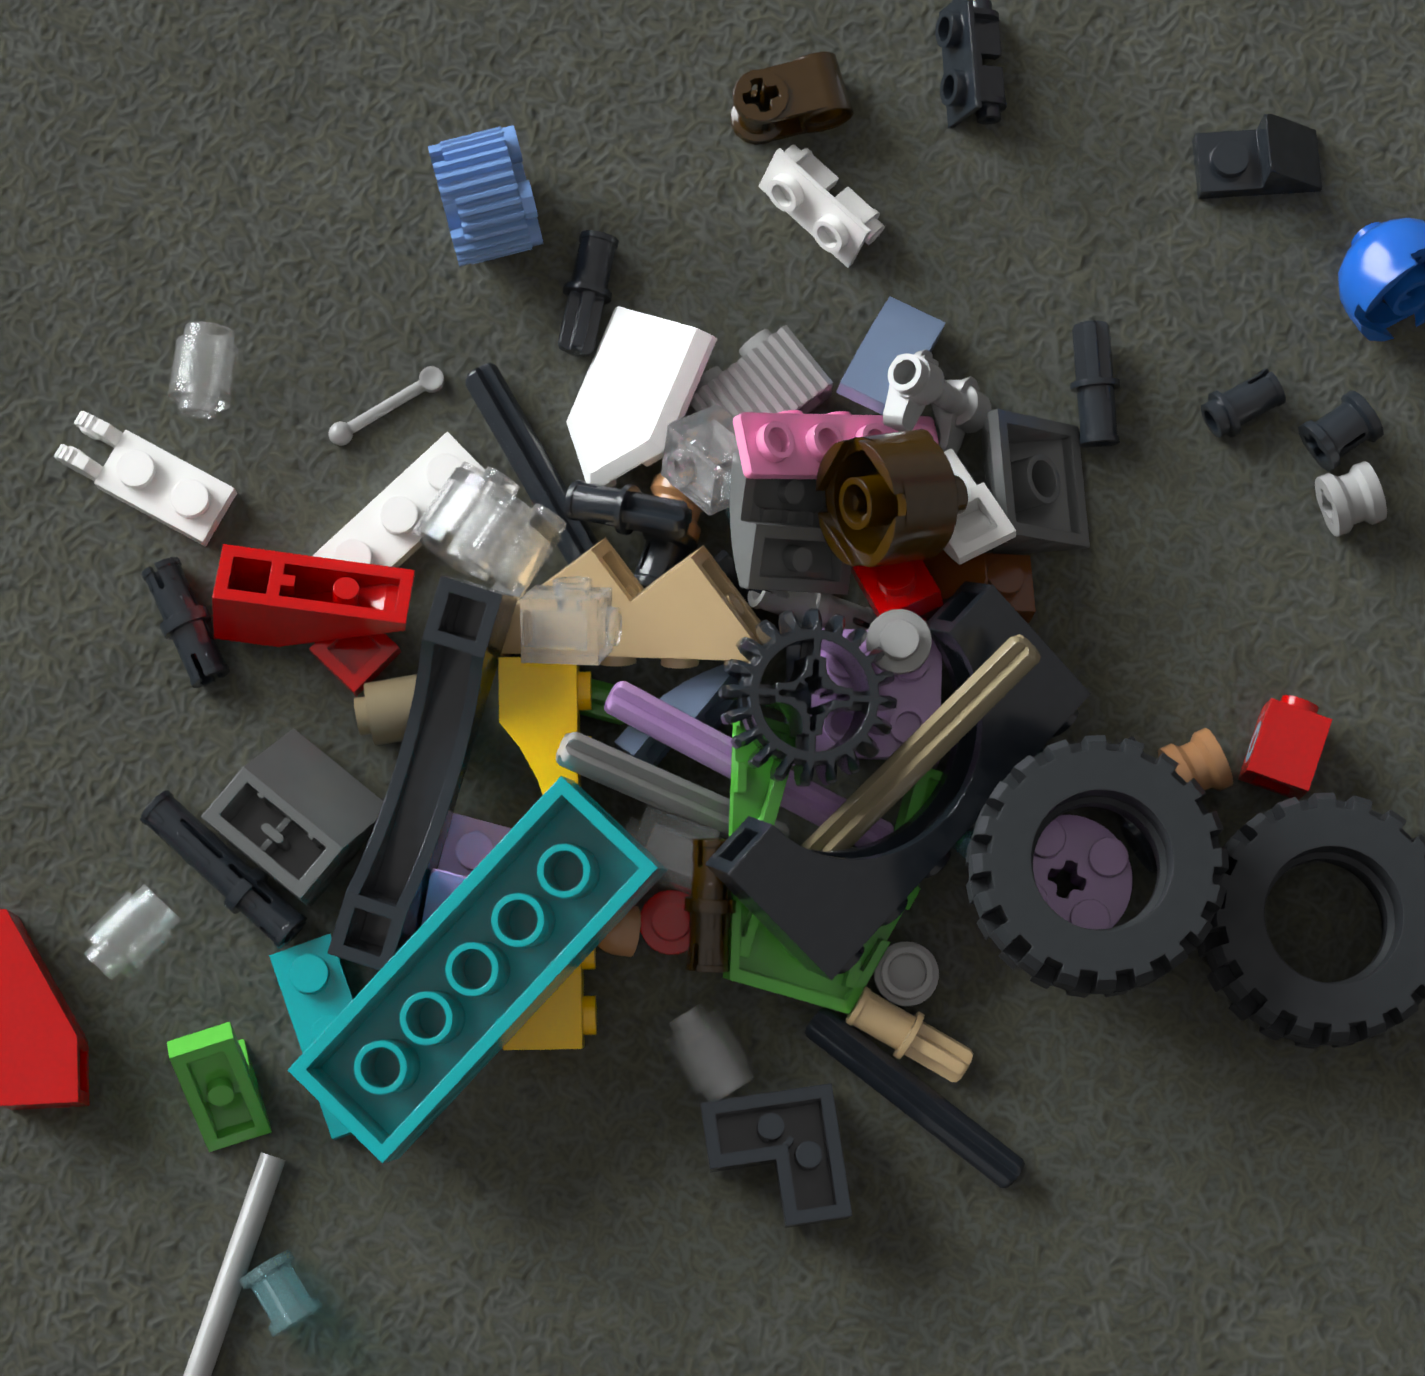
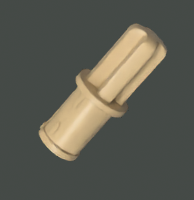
[845,986,973,1082]

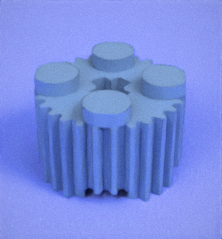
[428,125,543,267]

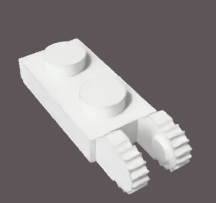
[54,411,237,547]

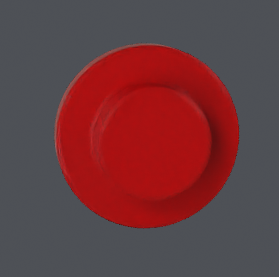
[640,890,690,955]

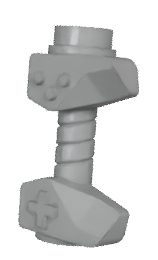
[883,349,991,454]

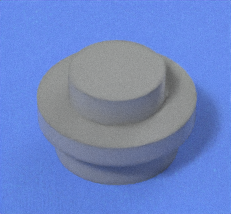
[866,609,932,675]
[874,942,939,1007]

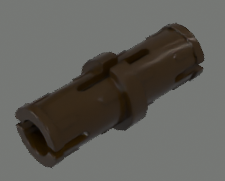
[684,838,736,973]

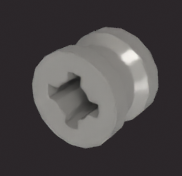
[1315,461,1387,537]

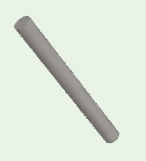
[183,1152,286,1376]

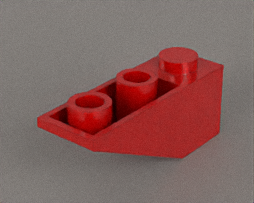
[0,909,90,1110]

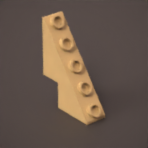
[500,537,762,669]

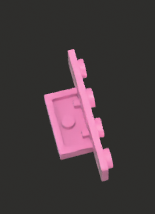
[733,410,939,479]

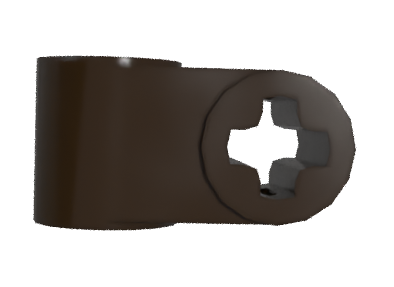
[731,52,854,145]

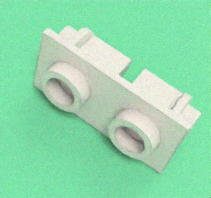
[758,144,885,268]

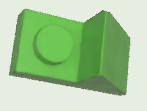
[167,1022,272,1152]

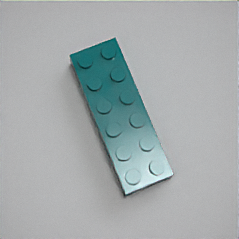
[288,776,668,1163]

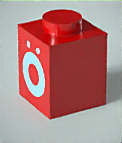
[1238,695,1333,801]

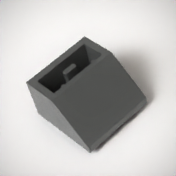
[201,728,384,908]

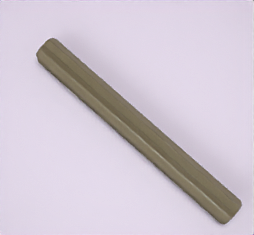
[801,634,1041,851]

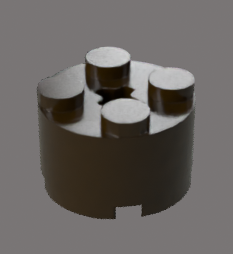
[816,429,968,567]

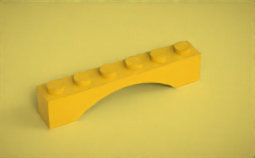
[498,656,597,1050]

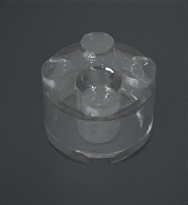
[412,462,567,603]

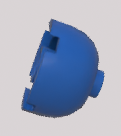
[1338,218,1425,341]

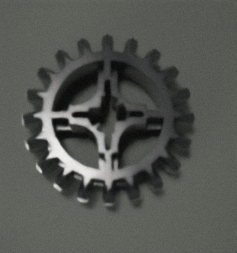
[719,608,897,787]

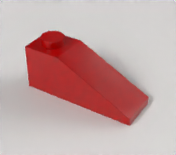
[212,544,415,647]

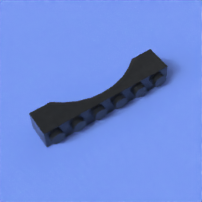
[327,576,518,971]

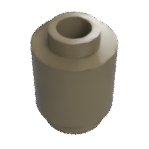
[354,674,417,746]

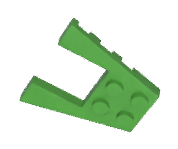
[723,717,943,1015]

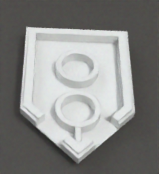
[566,306,717,487]

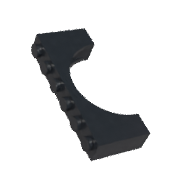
[705,581,1090,980]

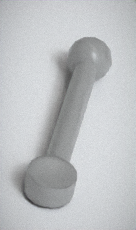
[328,366,444,446]

